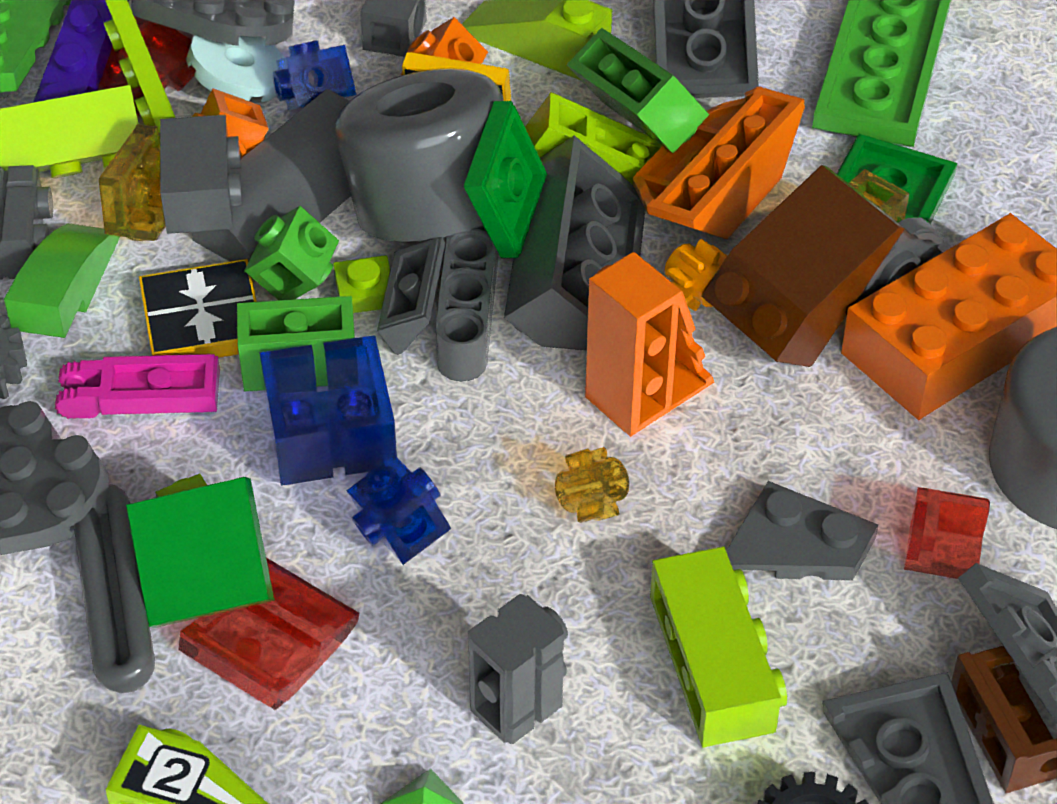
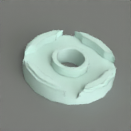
[186,35,288,102]

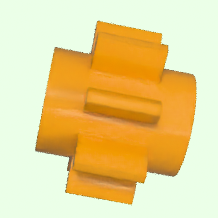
[664,239,727,311]

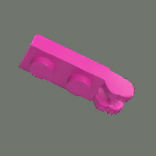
[55,354,220,419]

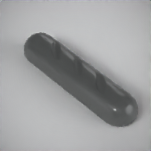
[73,484,155,693]

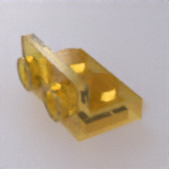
[99,124,166,241]

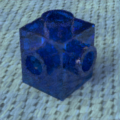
[273,40,357,110]
[346,455,452,565]

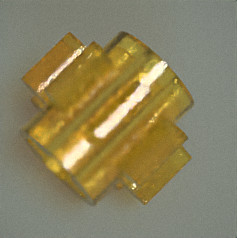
[555,447,629,523]

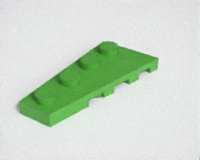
[0,0,71,92]

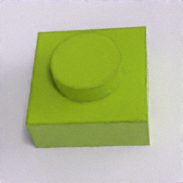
[333,255,390,313]

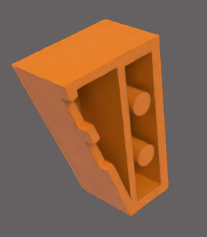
[585,252,714,437]

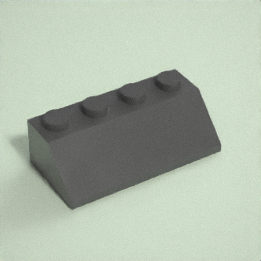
[504,135,645,351]

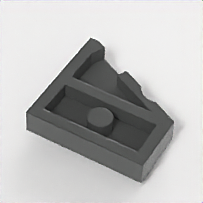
[726,481,878,580]

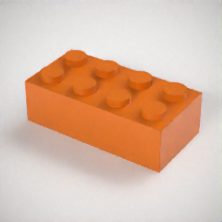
[841,213,1057,420]

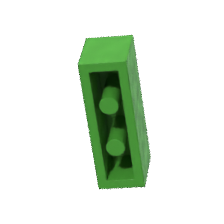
[567,27,709,153]

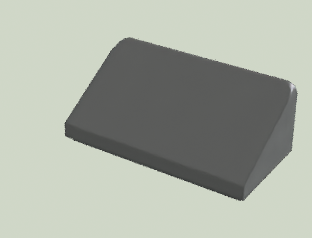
[377,237,446,355]

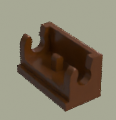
[951,646,1057,793]

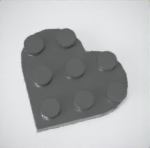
[132,0,295,46]
[0,401,110,555]

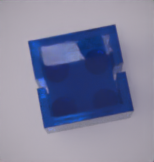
[259,335,398,486]

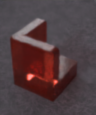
[904,487,990,579]

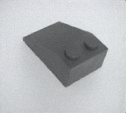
[653,0,759,98]

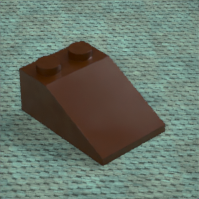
[701,165,905,367]

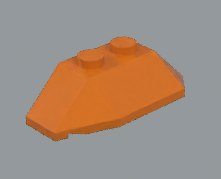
[633,86,805,239]

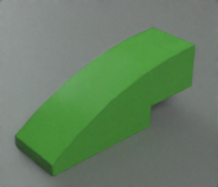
[4,223,120,338]

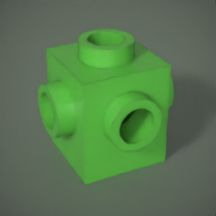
[245,206,339,301]

